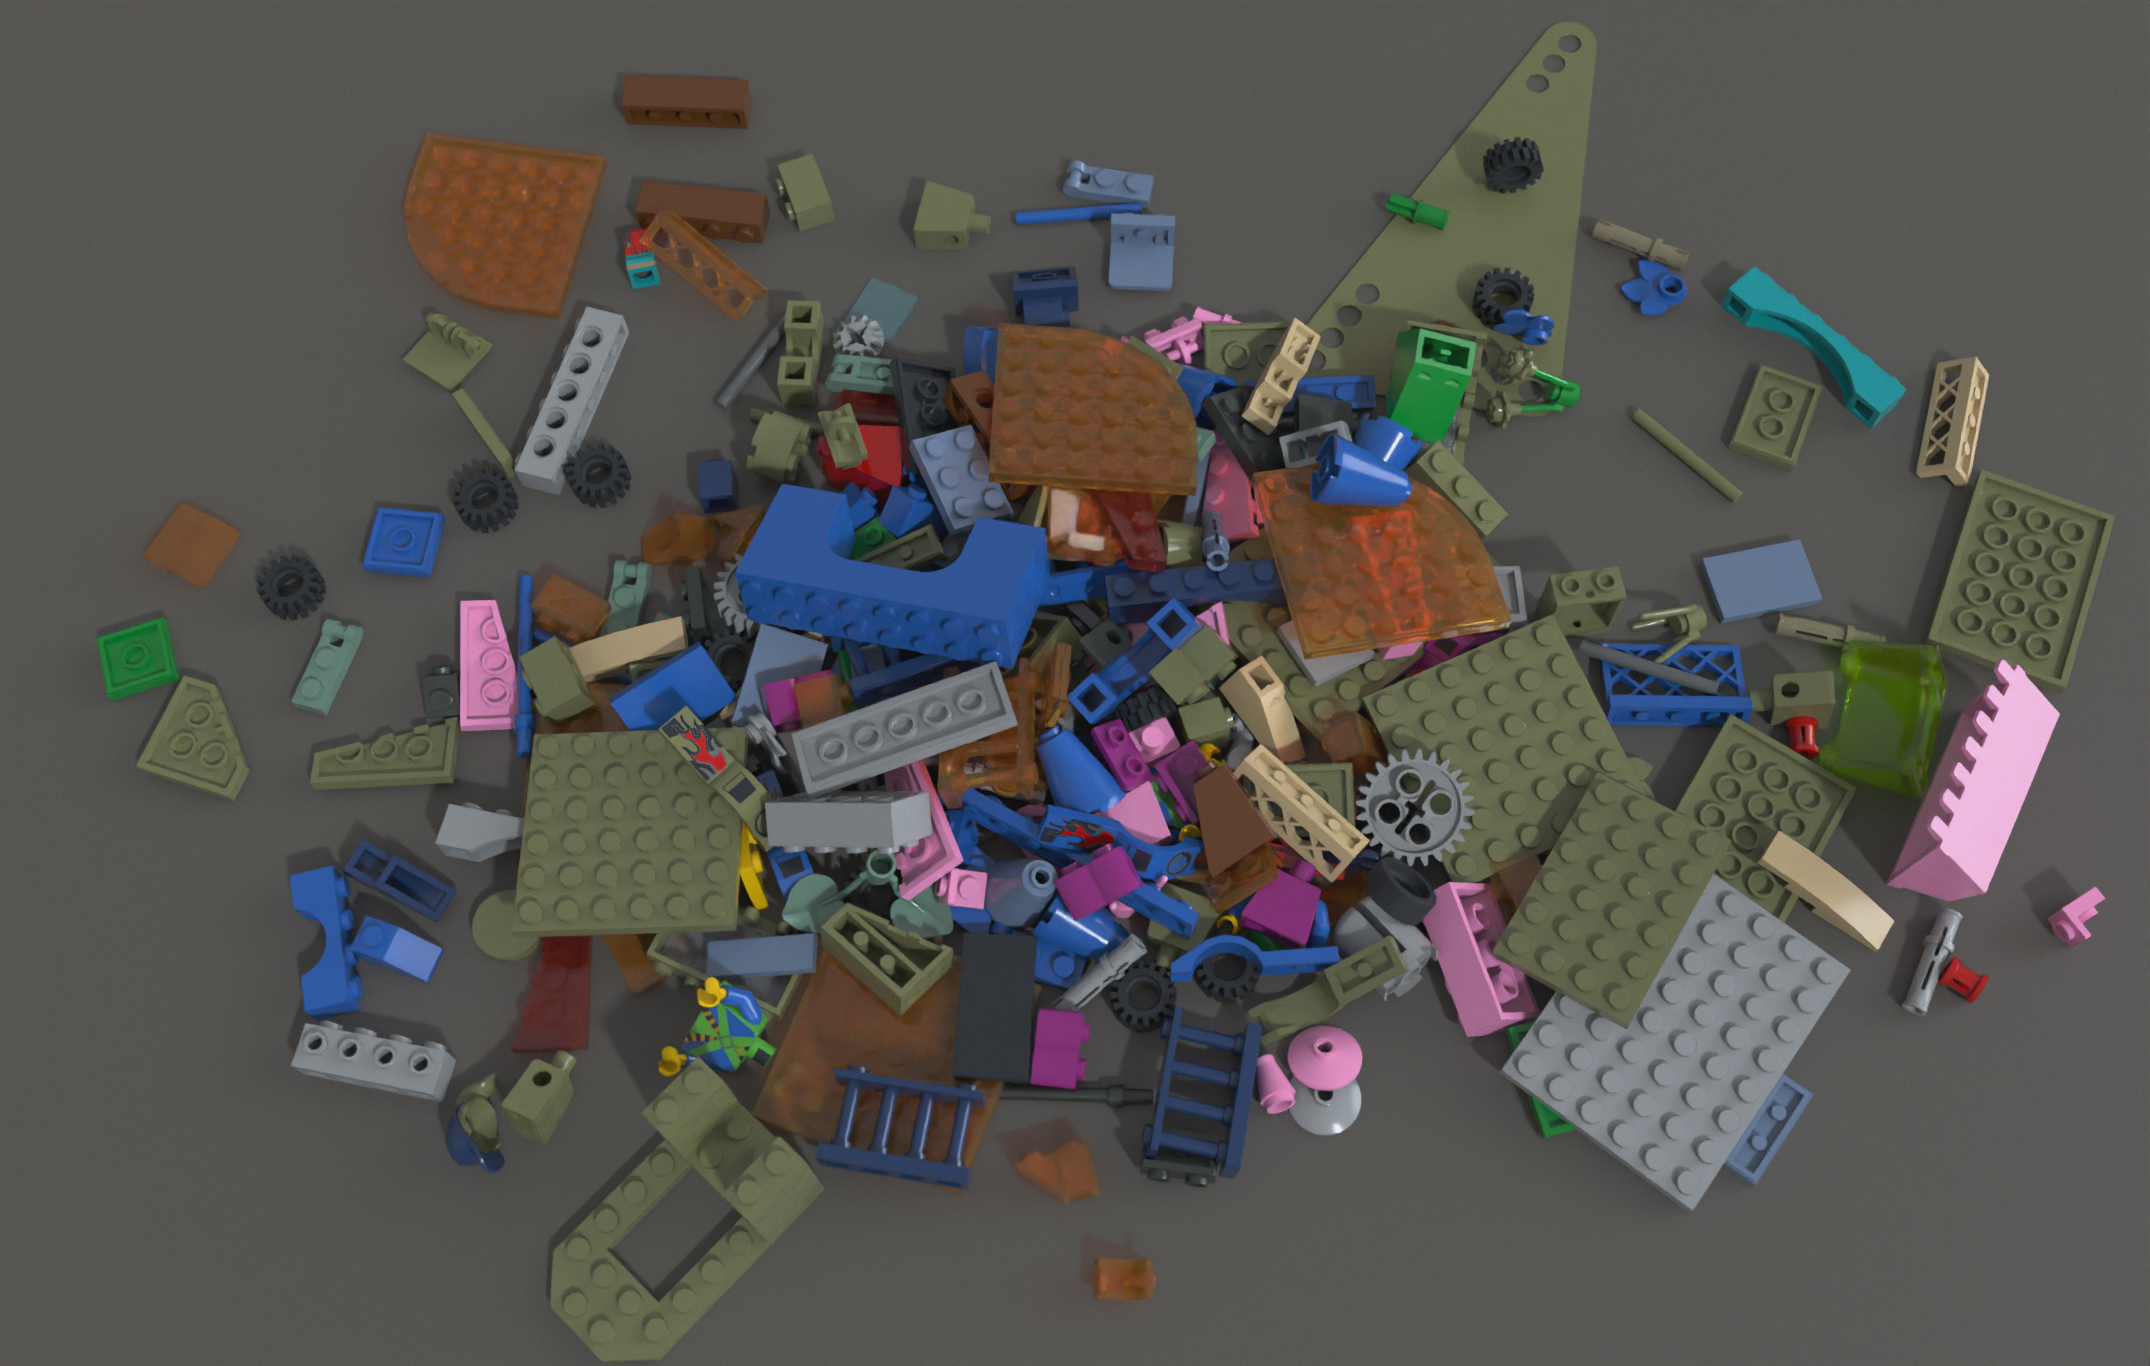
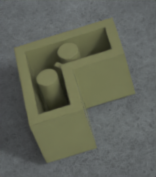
[1149,624,1239,705]

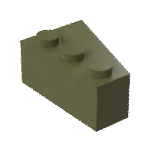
[821,903,953,1016]

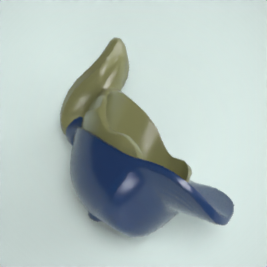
[445,1072,505,1173]

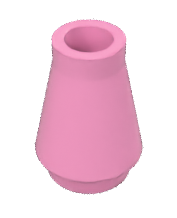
[1256,1054,1296,1114]

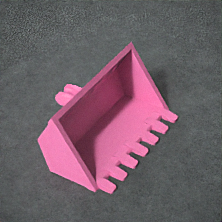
[1886,660,2060,901]

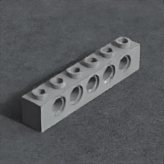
[514,307,629,495]

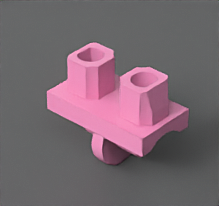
[1144,316,1204,365]

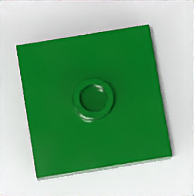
[96,617,180,701]

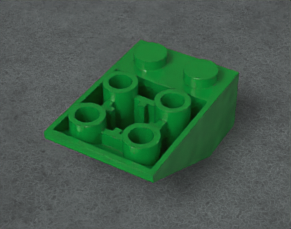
[1385,328,1476,443]

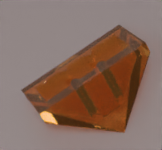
[1320,871,1370,926]

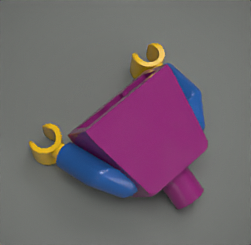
[1217,859,1330,975]

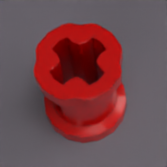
[1785,716,1820,760]
[1937,956,1989,1004]

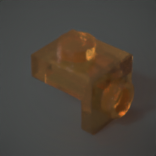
[1093,1257,1156,1303]

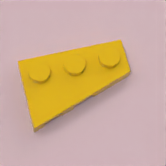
[740,822,769,910]

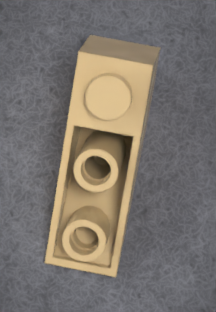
[1219,656,1306,765]

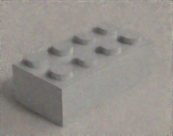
[765,791,932,854]

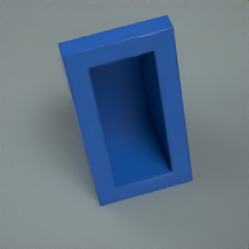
[878,484,948,543]
[350,916,444,983]

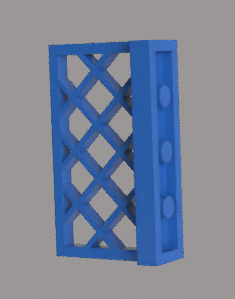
[1599,643,1753,727]

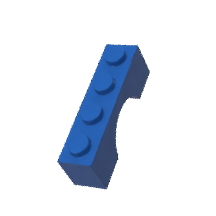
[289,866,363,1021]

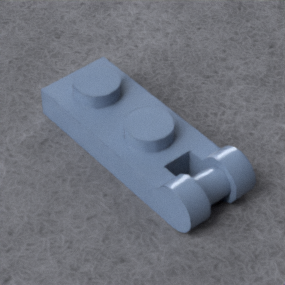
[1063,160,1154,208]

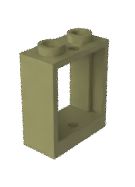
[1535,566,1627,638]

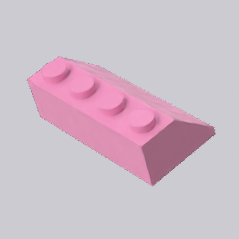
[1421,882,1540,1037]

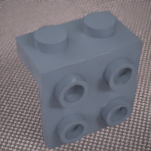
[1108,212,1175,291]

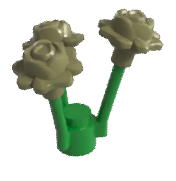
[1486,344,1580,430]

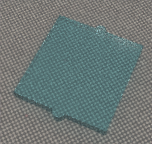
[845,277,918,343]

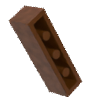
[621,75,753,129]
[635,180,770,243]

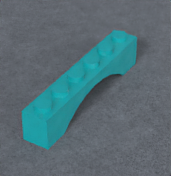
[1721,266,1907,429]

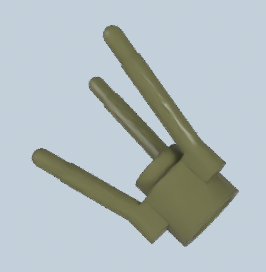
[1631,603,1707,664]

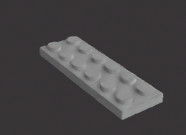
[791,661,1018,799]

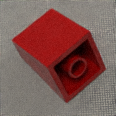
[817,425,910,508]

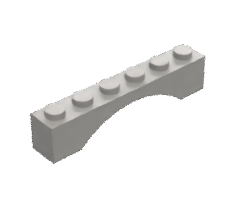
[435,803,524,862]

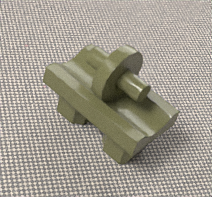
[818,403,869,470]

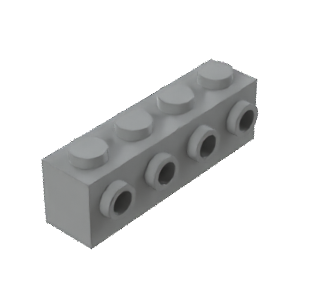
[291,1021,456,1103]

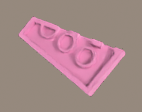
[460,600,518,731]

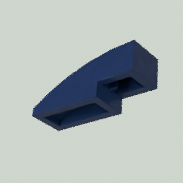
[343,839,457,922]

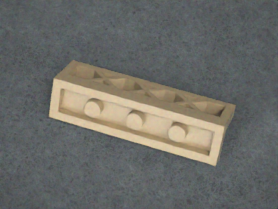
[1916,357,1989,487]
[1234,744,1370,883]

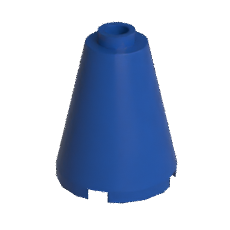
[1164,363,1237,430]
[1345,413,1422,512]
[1309,435,1412,507]
[1036,725,1126,815]
[1031,892,1130,962]

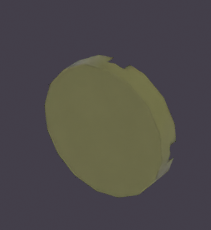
[472,890,543,961]

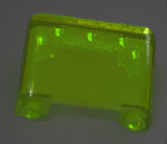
[1820,640,1947,798]

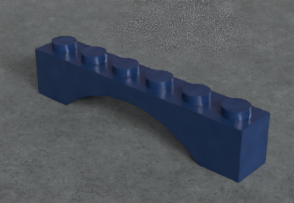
[1105,554,1319,625]

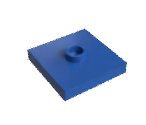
[362,507,446,578]

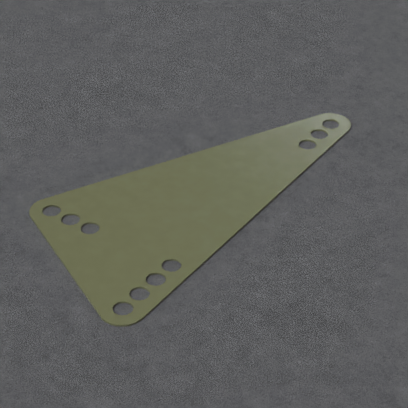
[1303,22,1597,417]

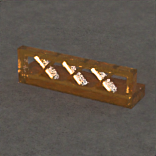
[639,210,769,321]

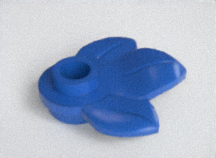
[1621,260,1687,316]
[1493,309,1555,345]

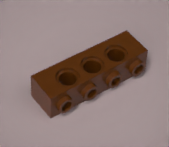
[942,370,1052,500]

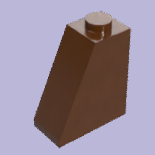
[1193,759,1274,877]

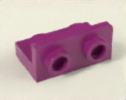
[1091,719,1155,794]
[1154,740,1208,825]

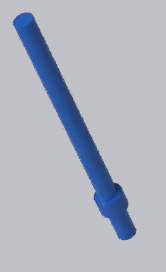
[513,574,535,758]

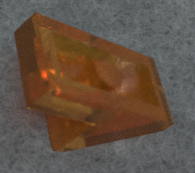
[712,504,766,571]

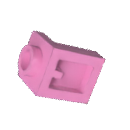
[935,868,987,909]
[2047,887,2106,948]

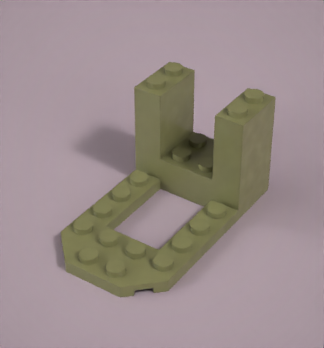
[550,1057,824,1363]

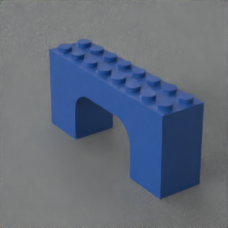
[735,484,1051,669]

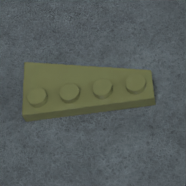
[310,716,461,790]

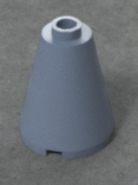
[984,857,1058,929]

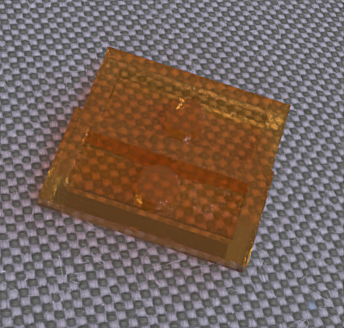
[143,503,241,589]

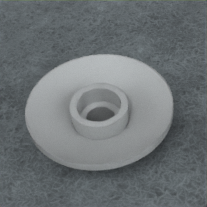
[1288,1076,1361,1136]

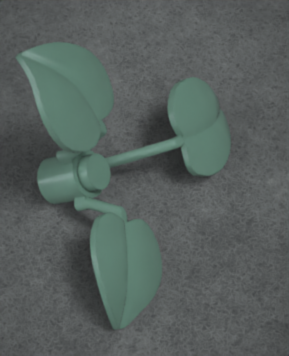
[781,784,953,939]

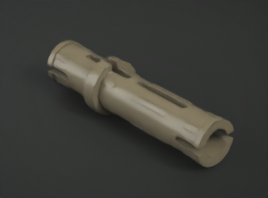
[1592,218,1690,272]
[1774,613,1886,657]

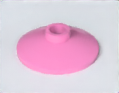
[1288,1026,1362,1091]

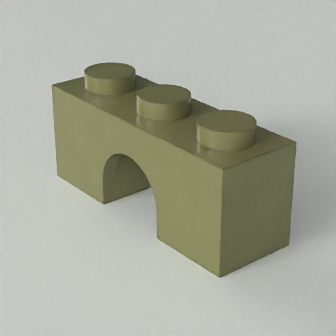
[777,300,824,406]
[1403,440,1508,542]

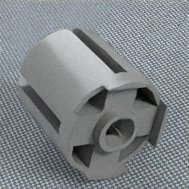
[1333,896,1439,1001]

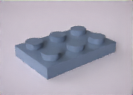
[908,425,1013,535]

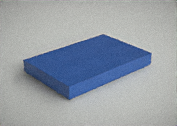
[608,641,737,731]

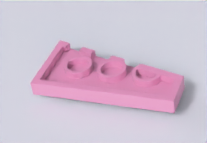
[1200,428,1259,544]
[884,759,964,900]

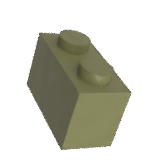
[775,153,835,231]
[519,636,595,724]
[1177,697,1234,758]

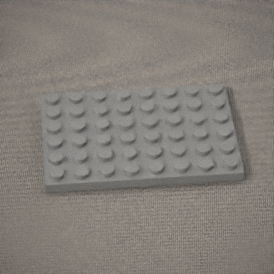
[1499,874,1851,1212]

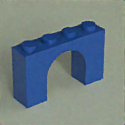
[1067,598,1204,724]

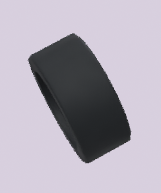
[1364,857,1436,925]

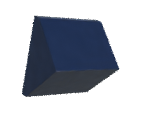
[1012,267,1079,316]

